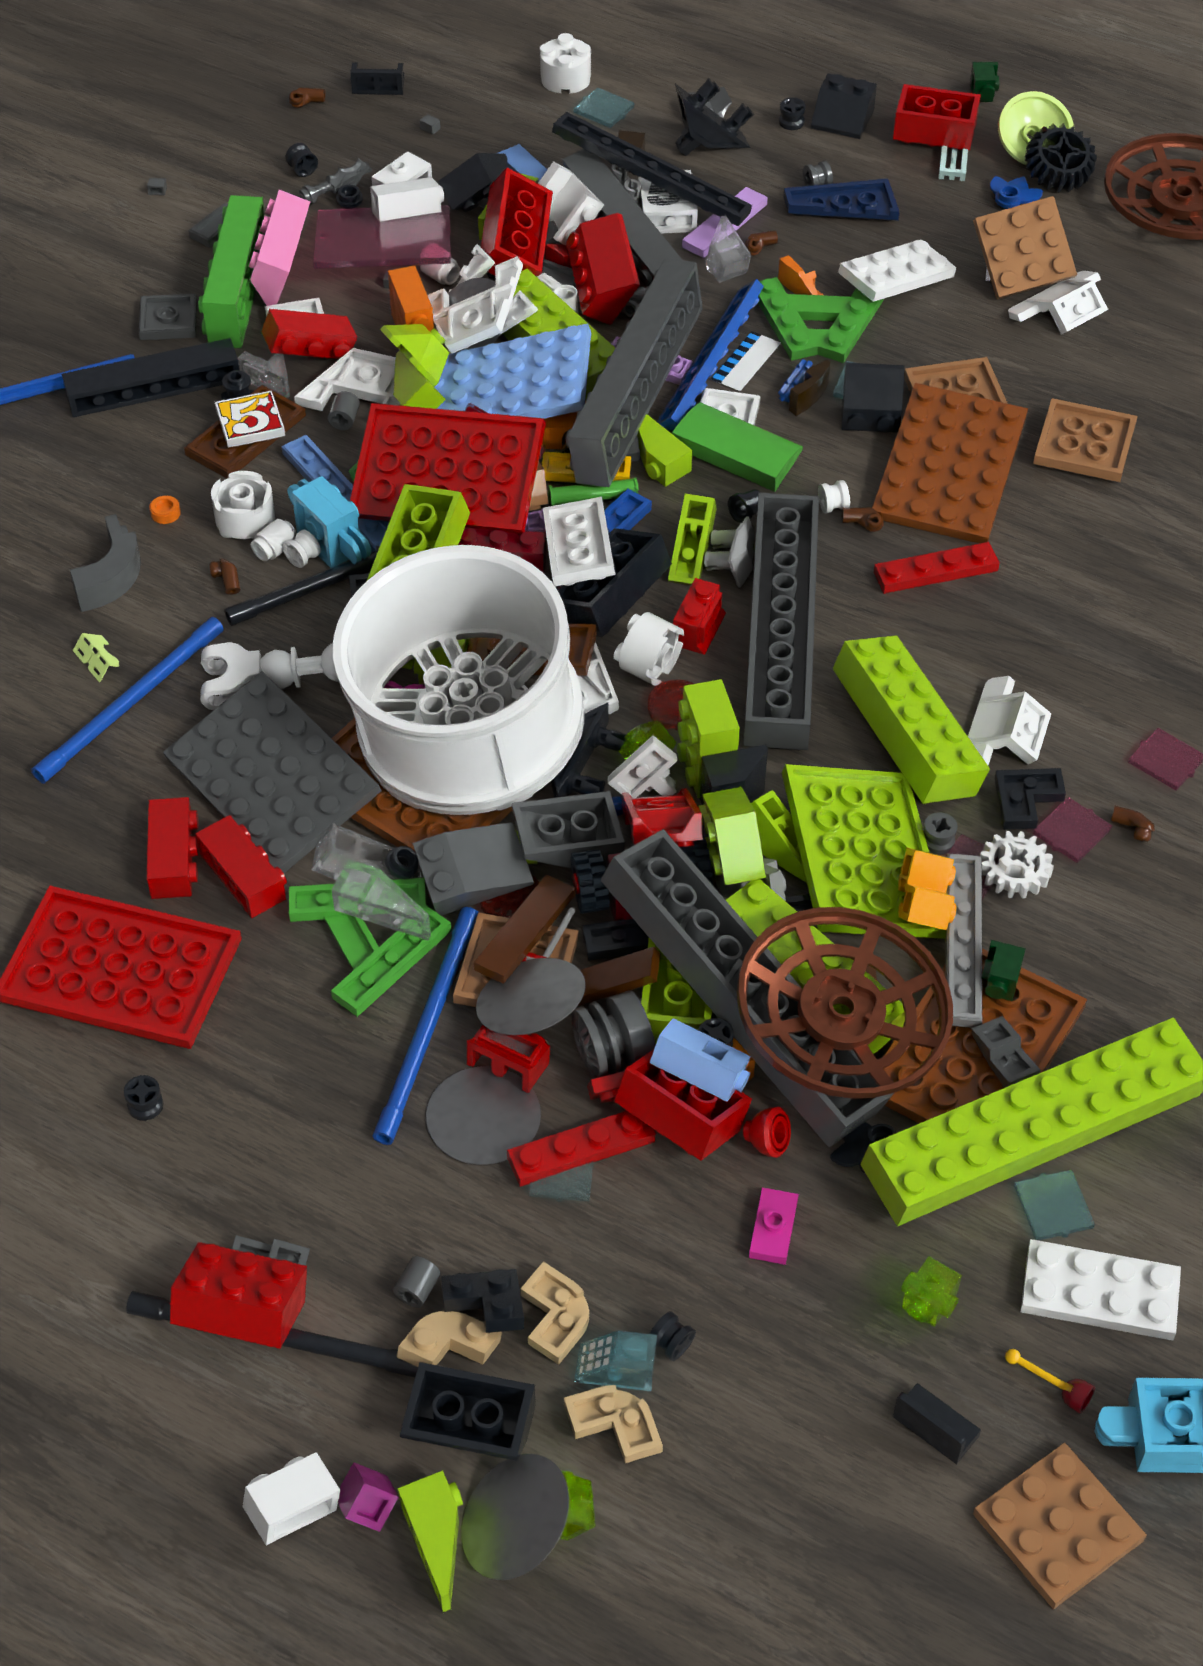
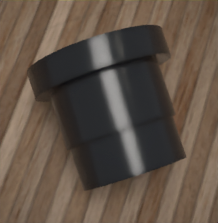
[727,489,760,523]

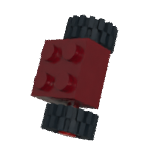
[570,834,713,921]

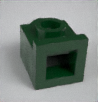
[970,62,999,102]
[981,940,1026,1001]

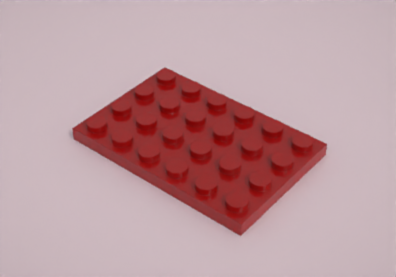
[350,403,546,534]
[0,886,242,1049]

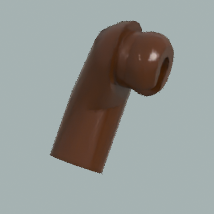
[289,88,325,108]
[744,230,778,256]
[209,559,240,595]
[1111,806,1155,842]

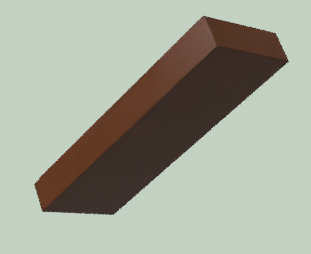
[578,947,661,1006]

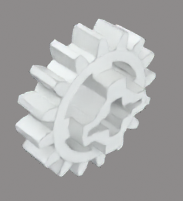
[980,831,1054,898]

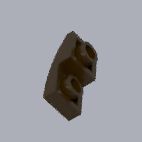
[789,359,831,416]

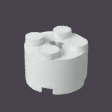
[540,33,591,93]
[211,471,275,539]
[614,612,684,686]

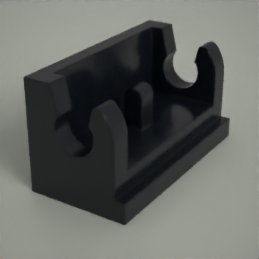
[350,62,405,95]

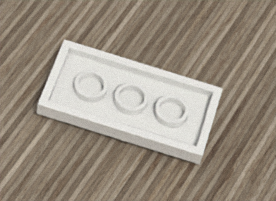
[838,239,956,302]
[543,496,615,587]
[1020,1239,1181,1341]

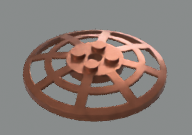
[1104,133,1203,240]
[737,907,953,1099]

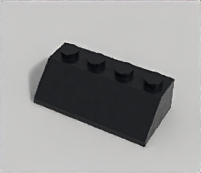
[556,528,672,637]

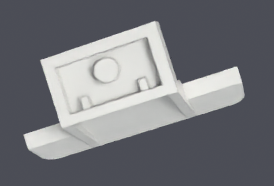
[1008,271,1108,335]
[968,676,1051,765]

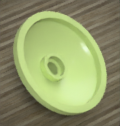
[998,91,1075,165]

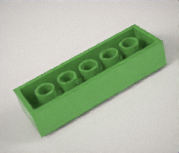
[198,195,265,348]

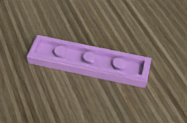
[682,187,768,258]

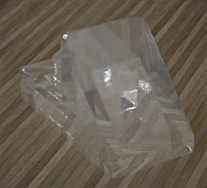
[238,351,290,399]

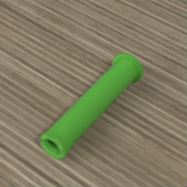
[547,478,639,506]

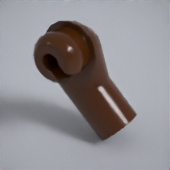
[842,507,884,532]

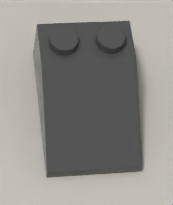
[512,791,624,870]
[413,822,534,916]

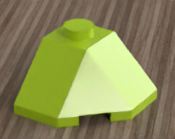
[380,324,449,387]

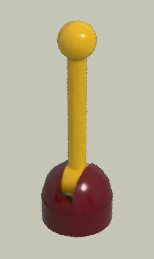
[1005,1349,1095,1414]

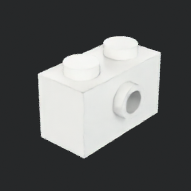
[371,152,432,186]
[243,1452,340,1545]

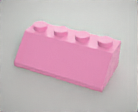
[248,190,310,306]

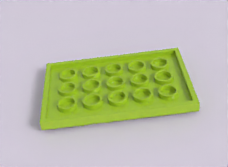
[781,764,946,939]

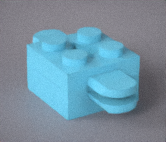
[287,476,372,568]
[1095,1378,1203,1473]

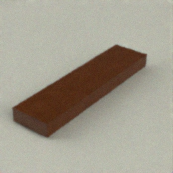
[474,875,575,984]

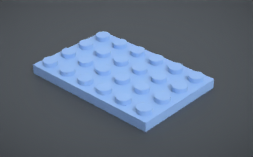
[435,323,591,419]

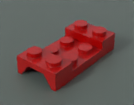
[622,788,703,847]

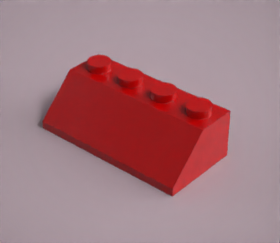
[481,167,553,276]
[566,213,640,325]

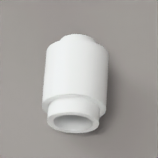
[420,248,461,285]
[251,519,296,562]

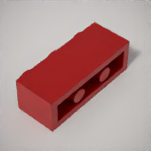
[261,309,357,359]
[147,797,199,899]
[195,815,287,918]

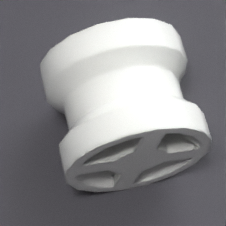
[818,480,850,513]
[283,530,321,568]

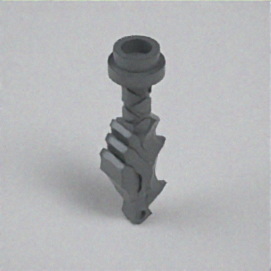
[299,157,372,205]

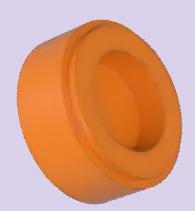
[149,496,181,524]

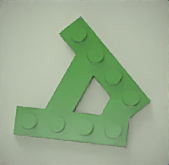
[758,277,885,363]
[289,878,452,1017]

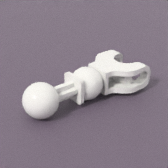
[200,642,339,710]

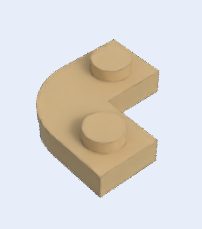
[521,1261,589,1365]
[397,1311,502,1367]
[564,1385,663,1463]

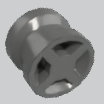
[803,160,833,186]
[924,812,958,855]

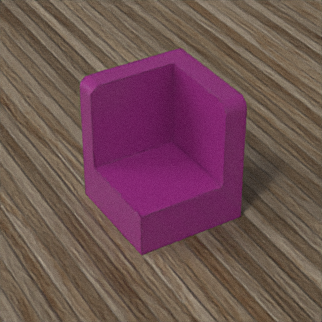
[338,1462,399,1532]

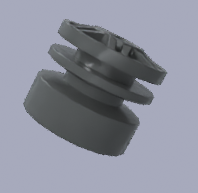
[571,990,655,1079]

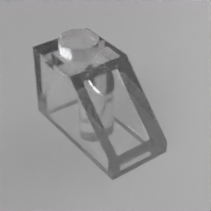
[706,215,751,283]

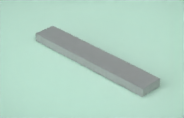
[945,853,982,1028]

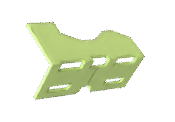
[73,633,119,682]

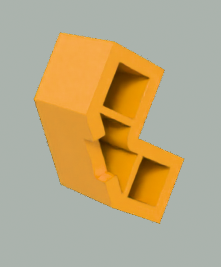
[898,847,956,930]

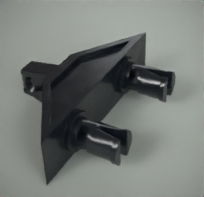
[675,78,754,156]
[550,702,630,798]

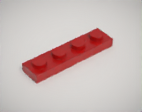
[874,542,1000,594]
[507,1111,656,1187]

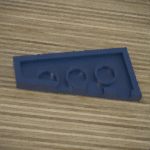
[783,179,900,220]

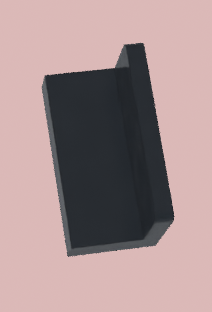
[893,1383,981,1465]

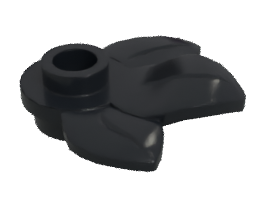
[830,1122,896,1173]

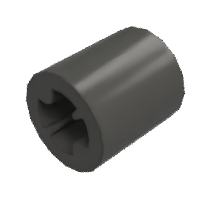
[328,391,360,430]
[393,1256,441,1308]

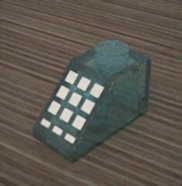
[575,1330,657,1391]

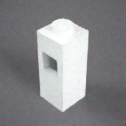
[370,177,444,222]

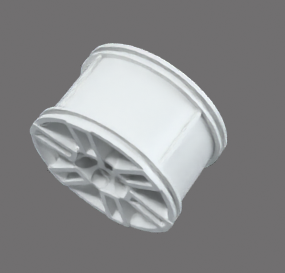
[333,545,585,815]

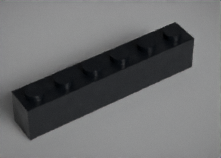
[62,338,240,418]

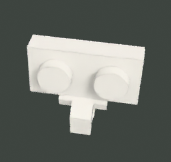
[608,735,677,798]

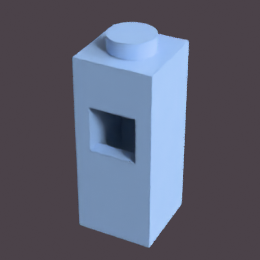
[649,1018,751,1102]

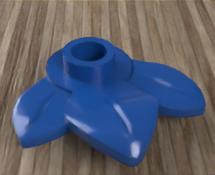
[990,176,1043,209]

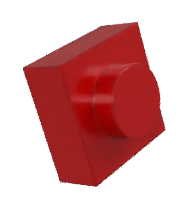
[587,1071,625,1103]

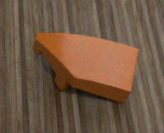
[778,255,823,295]

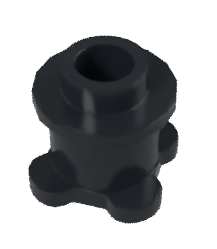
[221,370,254,400]

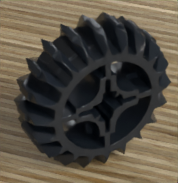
[1024,123,1097,193]

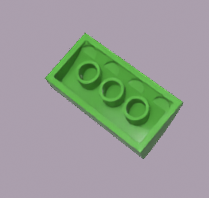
[672,402,803,492]

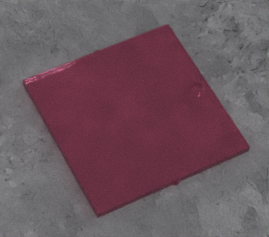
[313,205,451,269]

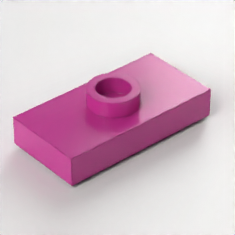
[749,1187,799,1265]

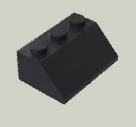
[400,1362,536,1461]

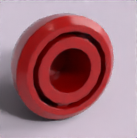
[743,1107,791,1158]

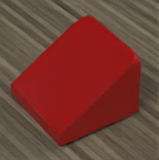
[545,244,571,268]

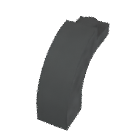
[70,514,141,612]

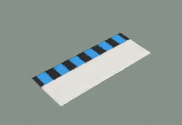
[711,331,781,391]

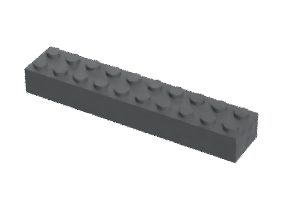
[566,259,703,487]
[743,493,819,750]
[601,829,894,1148]

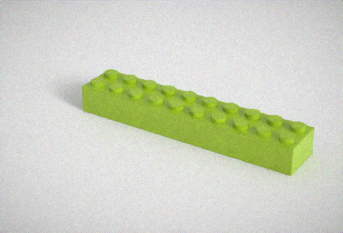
[860,1017,1203,1227]

